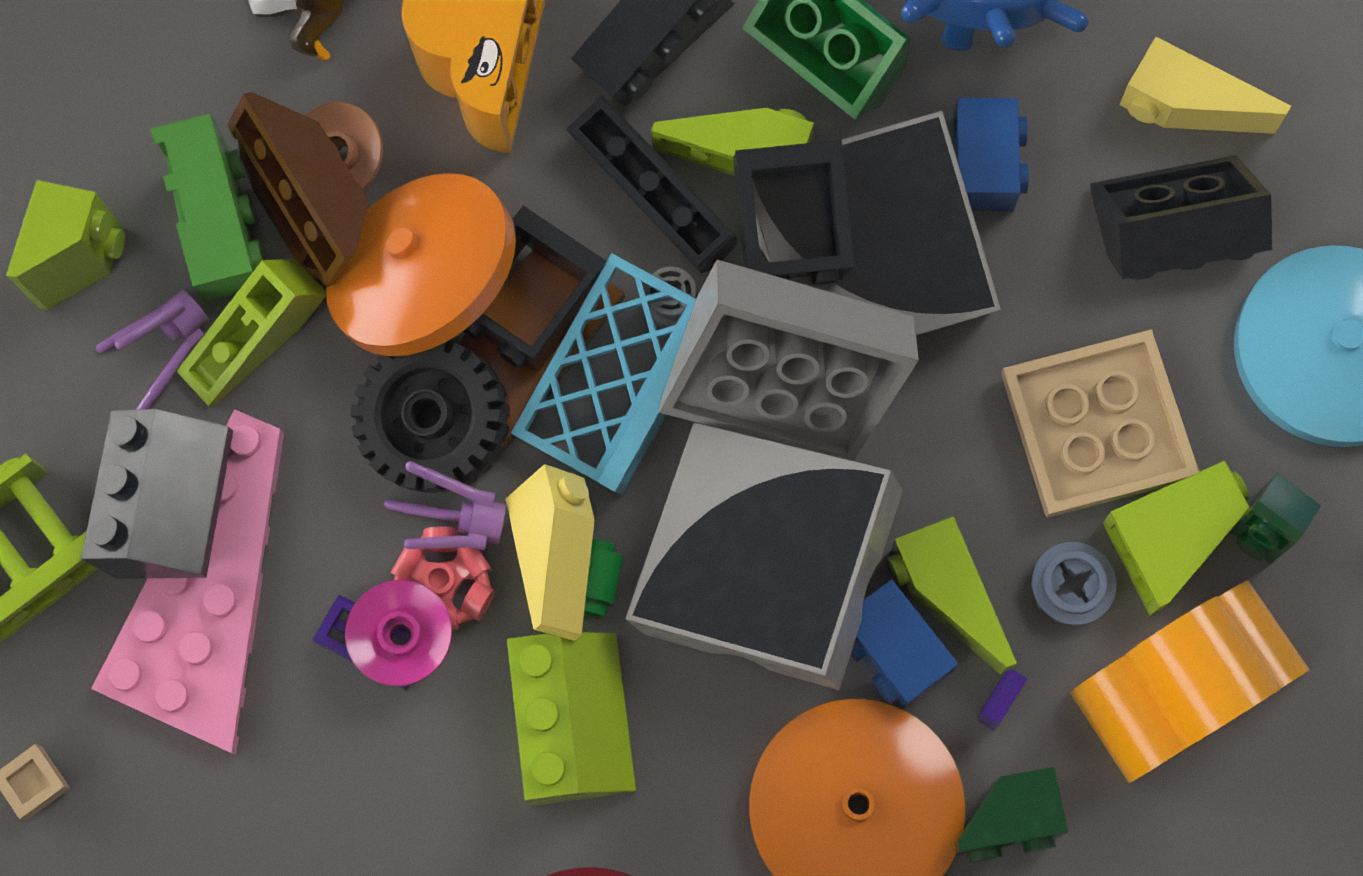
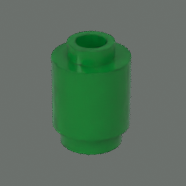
[584,538,624,618]

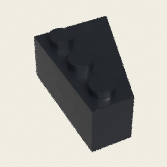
[570,0,735,105]

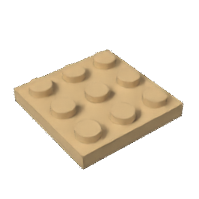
[1001,329,1199,518]

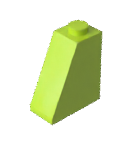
[1103,461,1250,616]

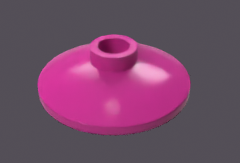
[345,580,452,686]

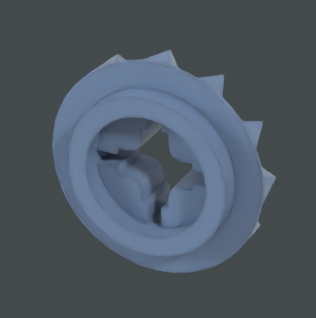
[1030,542,1117,627]

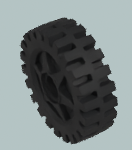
[351,341,510,494]

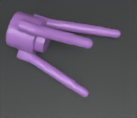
[96,289,209,410]
[384,461,506,550]

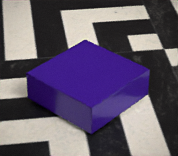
[977,669,1027,731]

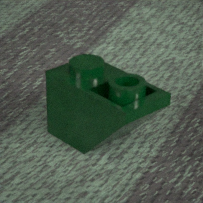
[1229,473,1321,564]
[955,767,1068,863]

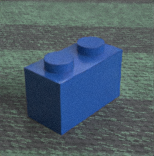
[953,98,1029,211]
[850,579,958,710]

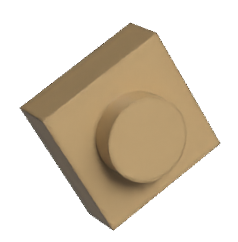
[0,744,71,821]

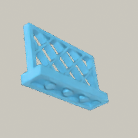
[511,253,696,495]

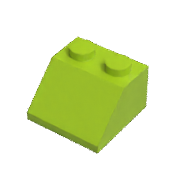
[6,180,126,310]

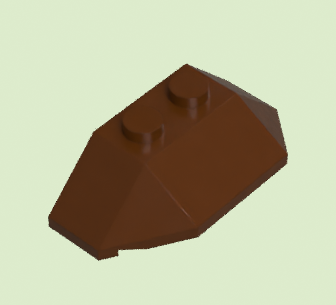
[227,92,369,287]

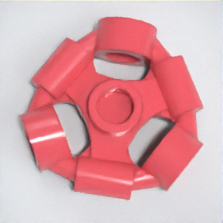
[390,527,495,630]

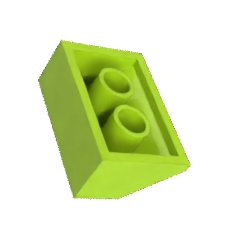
[507,632,636,806]

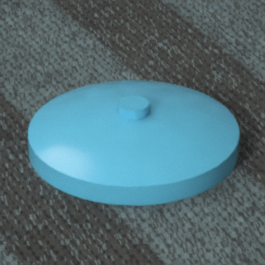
[1234,245,1363,447]

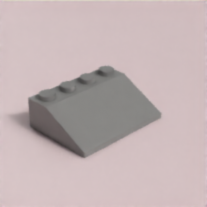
[659,259,919,461]

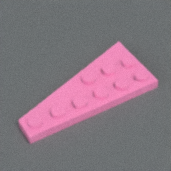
[91,409,284,755]

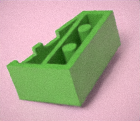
[150,114,266,302]

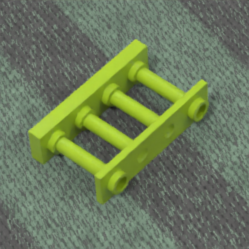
[0,453,98,644]

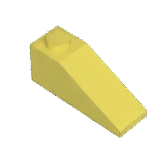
[1119,37,1291,134]
[505,464,595,641]

